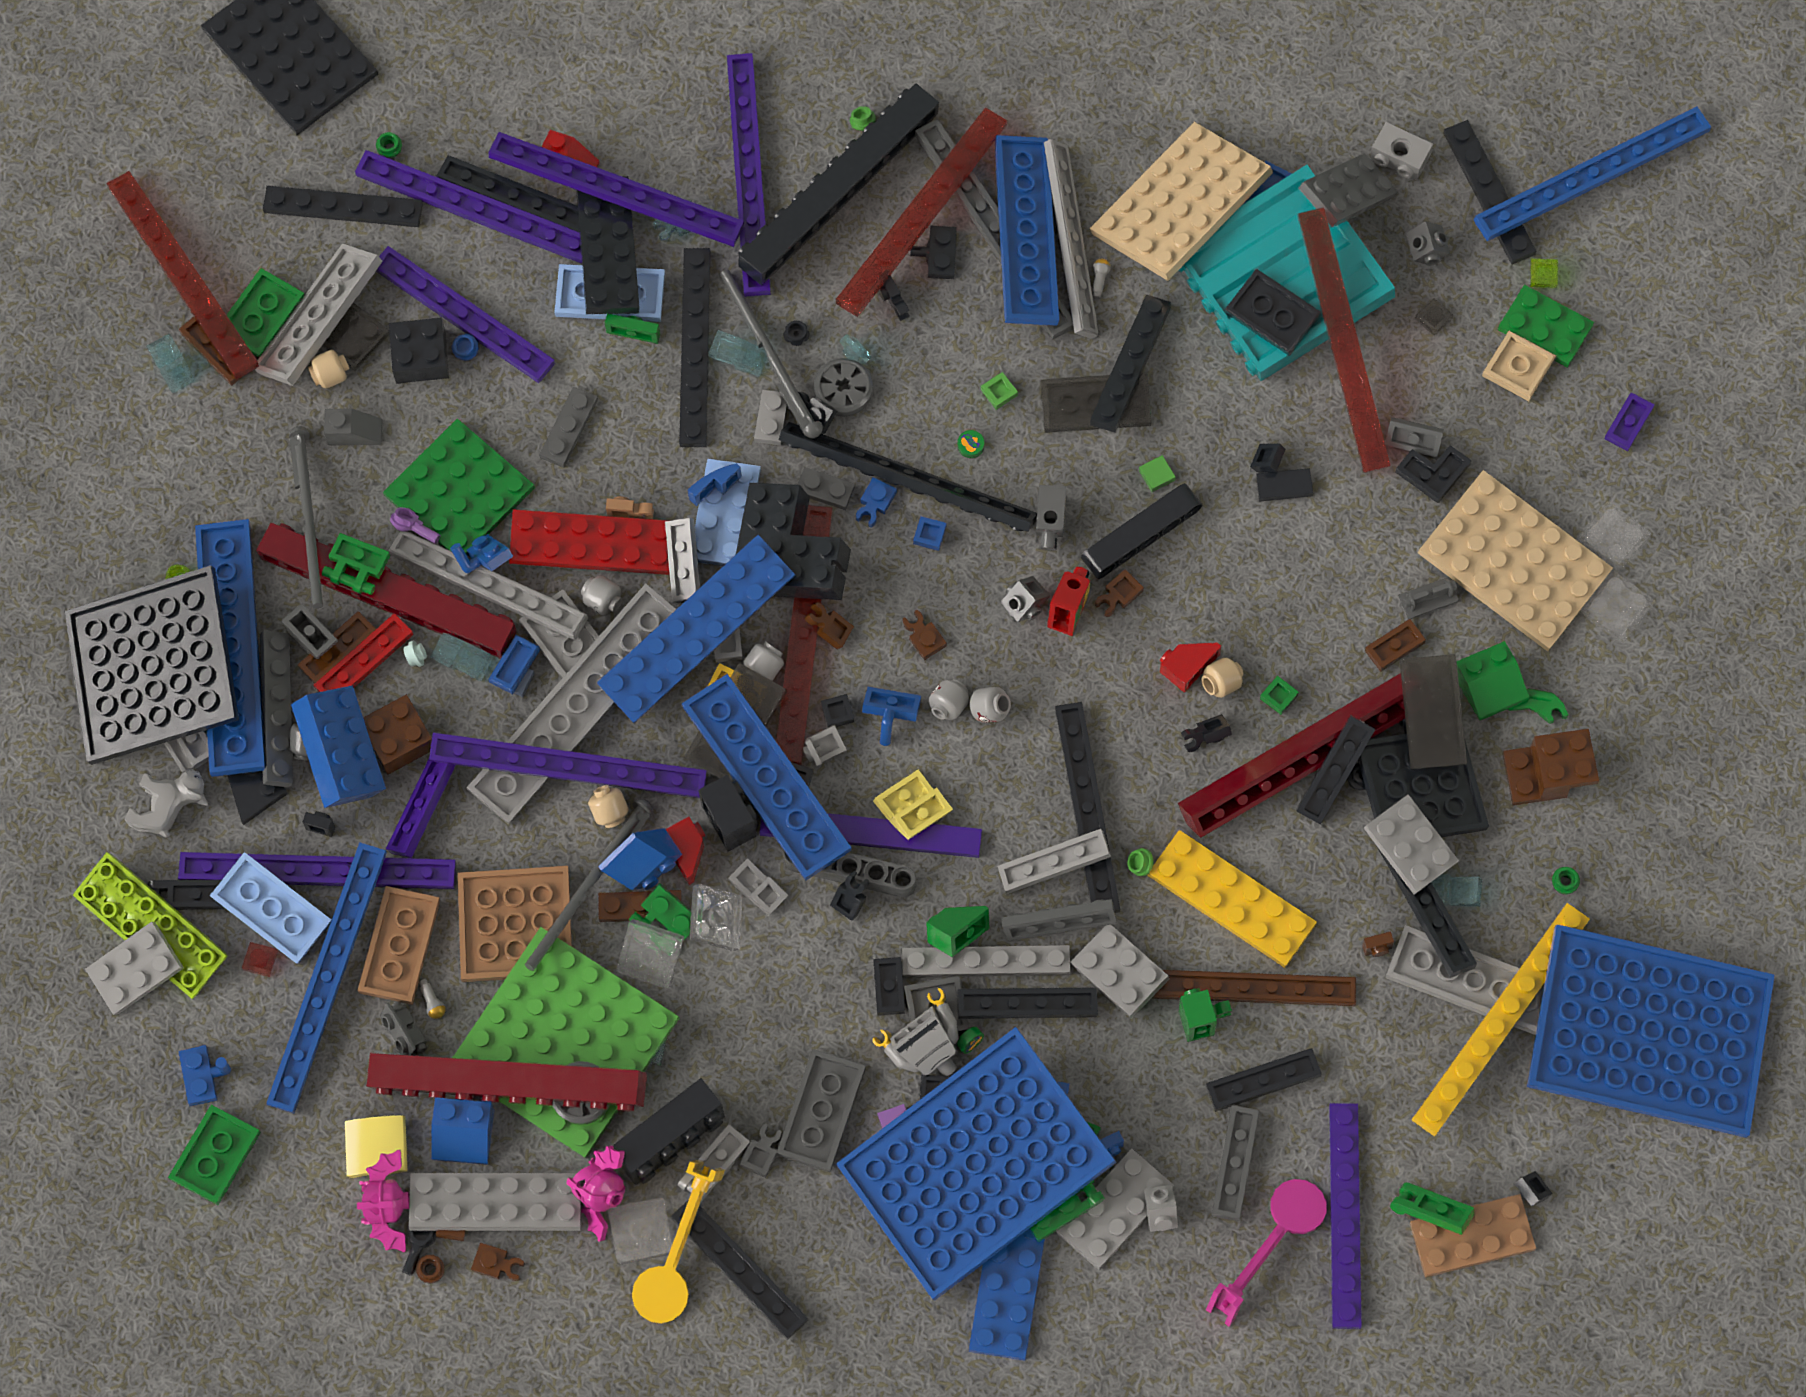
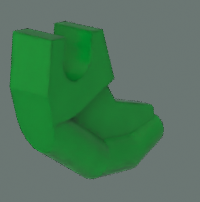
[1507,688,1568,724]

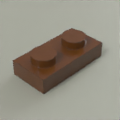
[1365,619,1426,672]

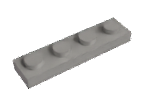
[997,829,1111,894]

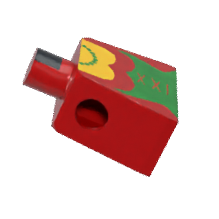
[1047,567,1090,636]

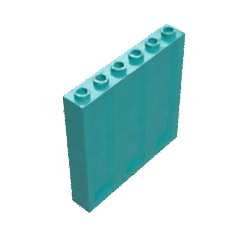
[1178,165,1395,381]

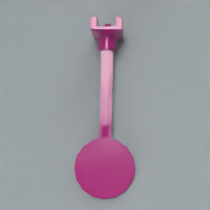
[1206,1179,1327,1326]

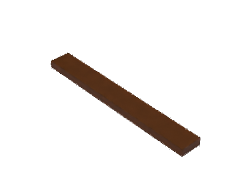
[1151,970,1356,1006]

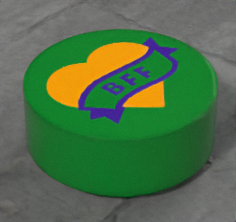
[957,430,984,458]
[957,1027,984,1054]

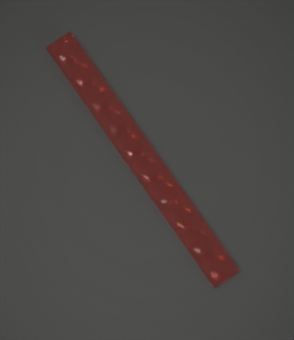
[836,107,1007,317]
[106,171,259,379]
[1297,207,1391,474]
[776,505,833,765]

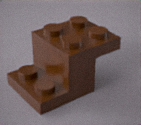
[1502,729,1599,805]

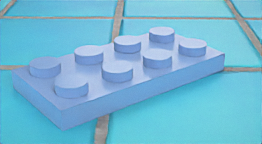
[554,264,665,322]
[695,459,761,566]
[210,852,332,964]

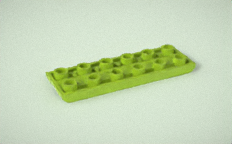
[73,852,228,999]

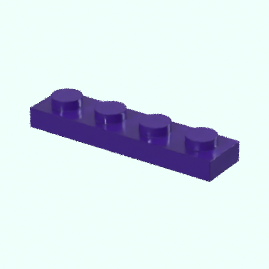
[386,759,456,858]

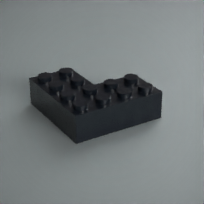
[735,483,851,600]

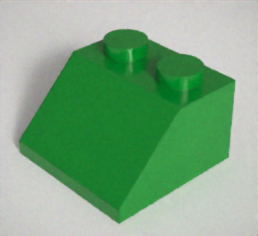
[1455,641,1529,721]

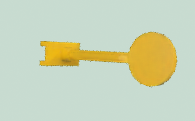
[632,1160,725,1323]

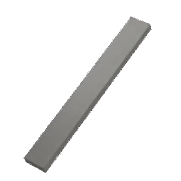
[1044,139,1099,339]
[388,531,588,640]

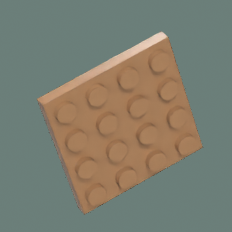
[458,866,572,982]

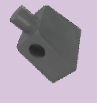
[1036,485,1066,551]

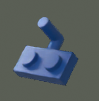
[450,534,513,573]
[862,687,921,746]
[178,1045,231,1107]

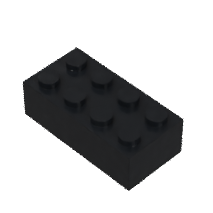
[612,1078,725,1186]

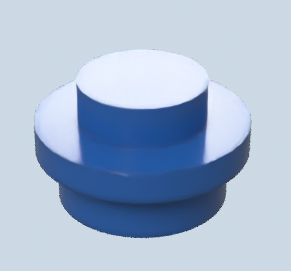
[452,334,479,361]

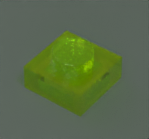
[1530,258,1558,288]

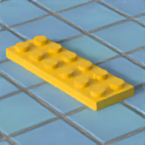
[1147,830,1317,968]

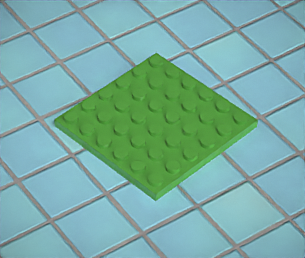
[453,927,680,1158]

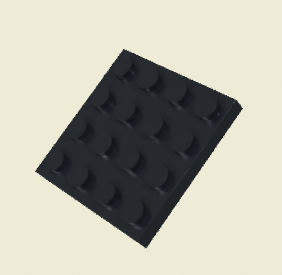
[1358,725,1489,838]

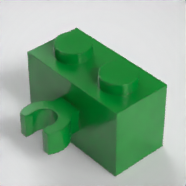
[1178,988,1232,1042]

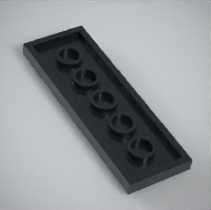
[576,176,640,314]

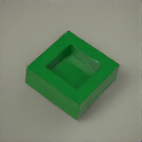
[1260,675,1299,715]

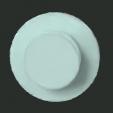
[404,640,427,667]

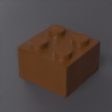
[363,694,432,775]

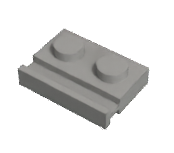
[164,731,209,773]

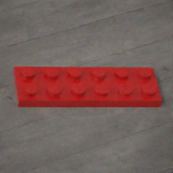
[509,509,670,575]

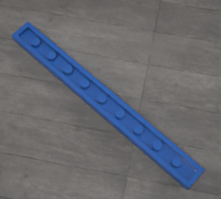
[1473,106,1711,242]
[266,842,387,1114]

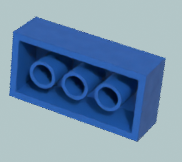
[291,685,386,808]

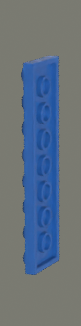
[995,135,1059,325]
[597,535,795,724]
[682,674,852,881]

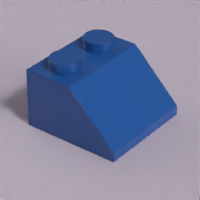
[598,828,682,890]
[432,1098,494,1165]

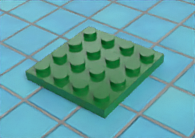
[383,418,535,556]

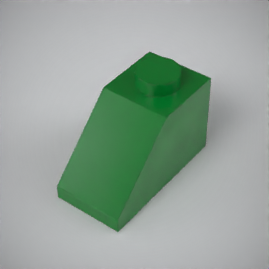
[926,906,990,957]

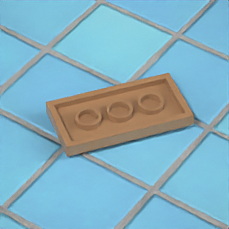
[358,886,440,1005]
[1410,1194,1536,1278]

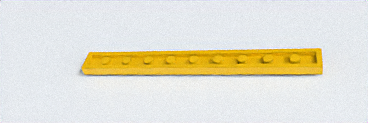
[1411,903,1590,1137]

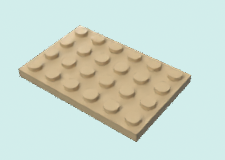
[1090,122,1273,281]
[1418,470,1613,651]

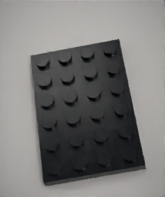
[201,0,379,135]

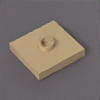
[1482,331,1556,401]

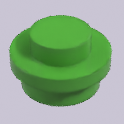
[850,106,876,131]
[1127,848,1153,876]

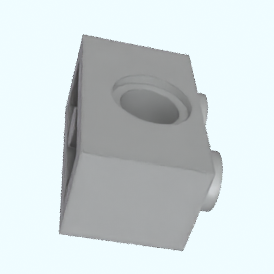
[1370,122,1433,180]

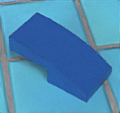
[687,463,742,506]

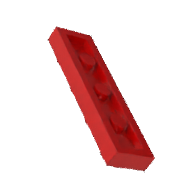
[314,613,414,692]

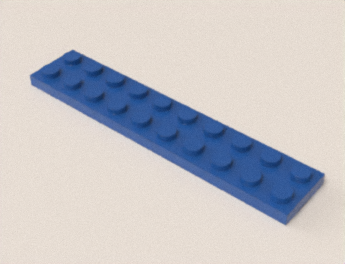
[195,519,265,777]
[969,1081,1069,1361]

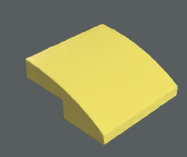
[873,769,953,840]
[345,1115,408,1178]

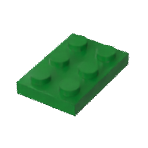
[216,268,305,358]
[1498,284,1594,368]
[168,1105,261,1205]

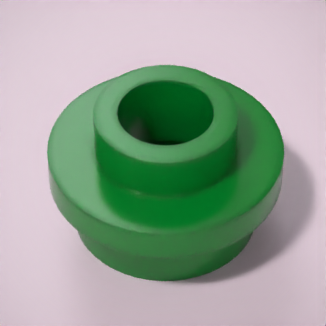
[376,132,402,158]
[1552,867,1580,894]

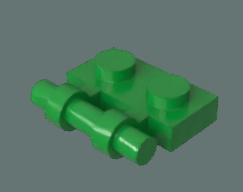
[321,533,390,595]
[628,883,702,955]

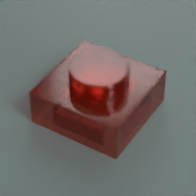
[242,942,278,977]

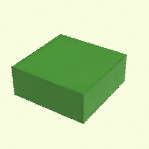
[981,372,1018,410]
[1139,455,1176,492]

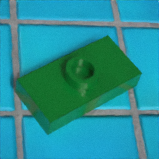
[605,314,660,344]

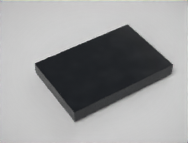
[1225,269,1321,356]

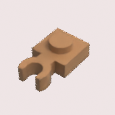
[606,496,654,519]

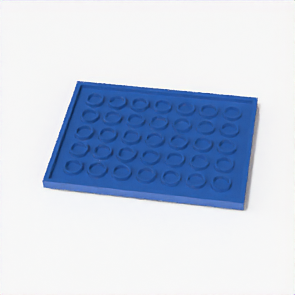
[1527,924,1775,1138]
[836,1027,1117,1301]

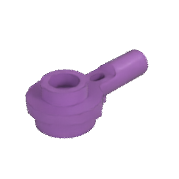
[390,507,441,544]

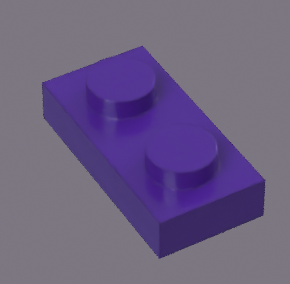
[1604,392,1654,451]

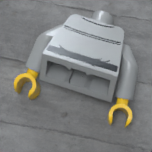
[873,988,958,1076]

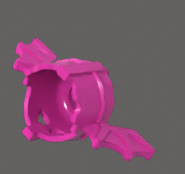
[566,1145,626,1242]
[357,1149,410,1252]

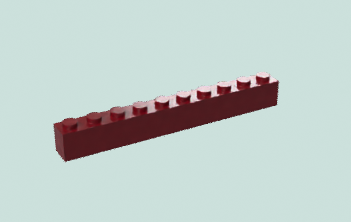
[257,522,517,659]
[1178,668,1433,838]
[366,1053,647,1112]

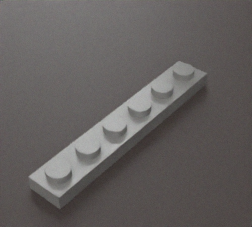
[902,945,1070,977]

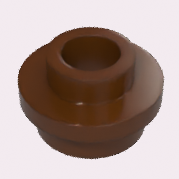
[416,1255,445,1284]

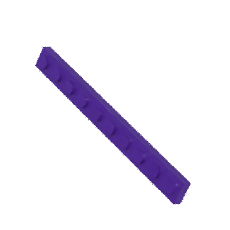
[727,53,771,297]
[488,132,744,247]
[355,150,582,264]
[429,733,707,798]
[178,852,456,889]

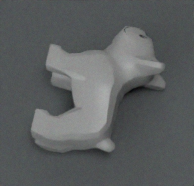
[125,769,209,838]

